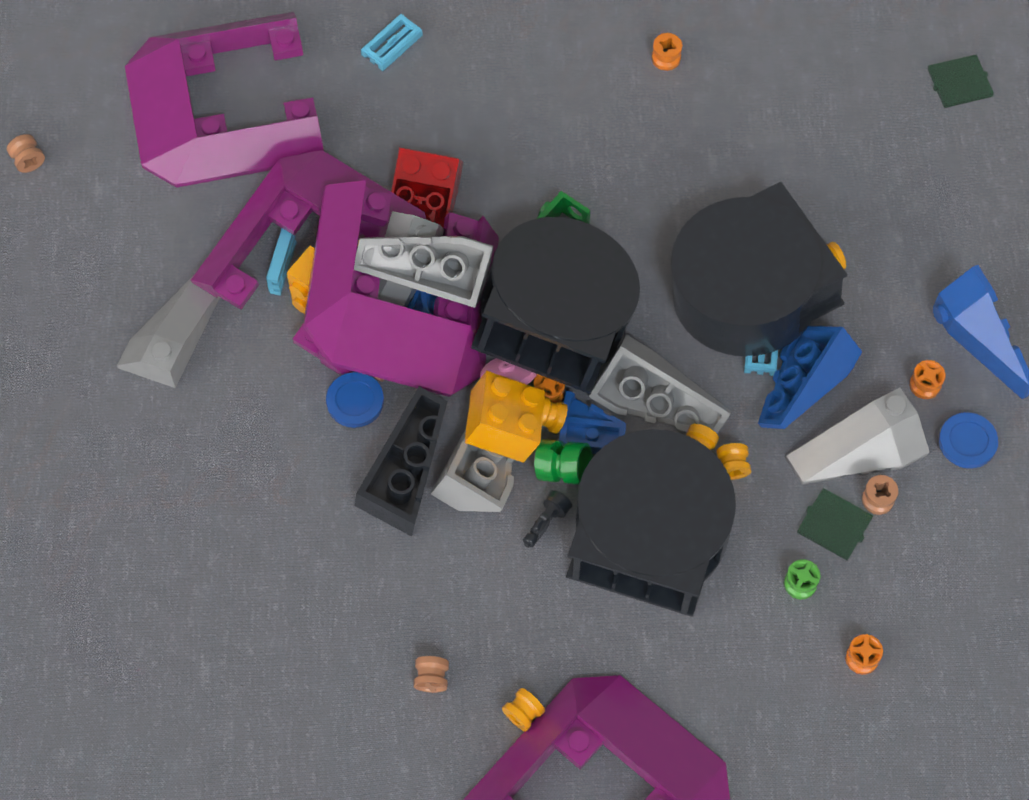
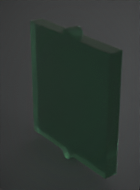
[927,54,994,108]
[797,488,873,561]

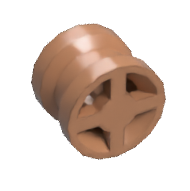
[6,134,45,173]
[862,475,898,515]
[414,656,449,693]

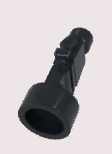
[523,491,572,548]

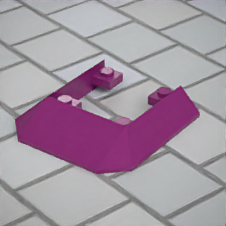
[125,12,324,188]
[191,150,426,376]
[303,180,499,397]
[463,675,730,800]

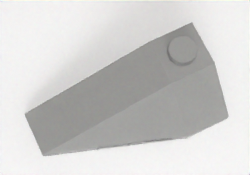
[378,211,445,307]
[354,236,493,308]
[117,274,220,388]
[589,334,731,433]
[785,387,929,485]
[431,429,514,512]

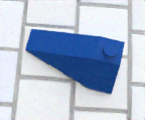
[933,265,1029,399]
[758,326,862,429]

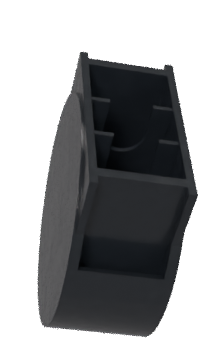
[671,182,847,356]
[471,217,640,394]
[566,429,736,617]

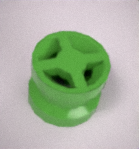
[784,559,821,600]

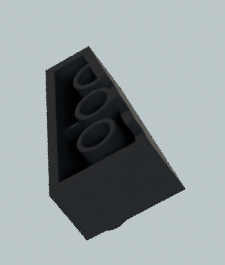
[354,386,448,536]

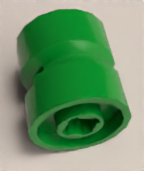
[534,439,592,485]

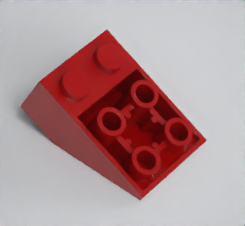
[391,147,464,228]

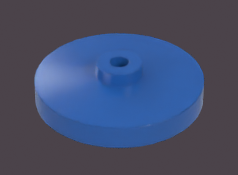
[326,372,384,428]
[939,412,998,469]

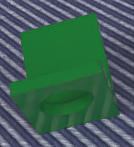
[536,191,591,224]

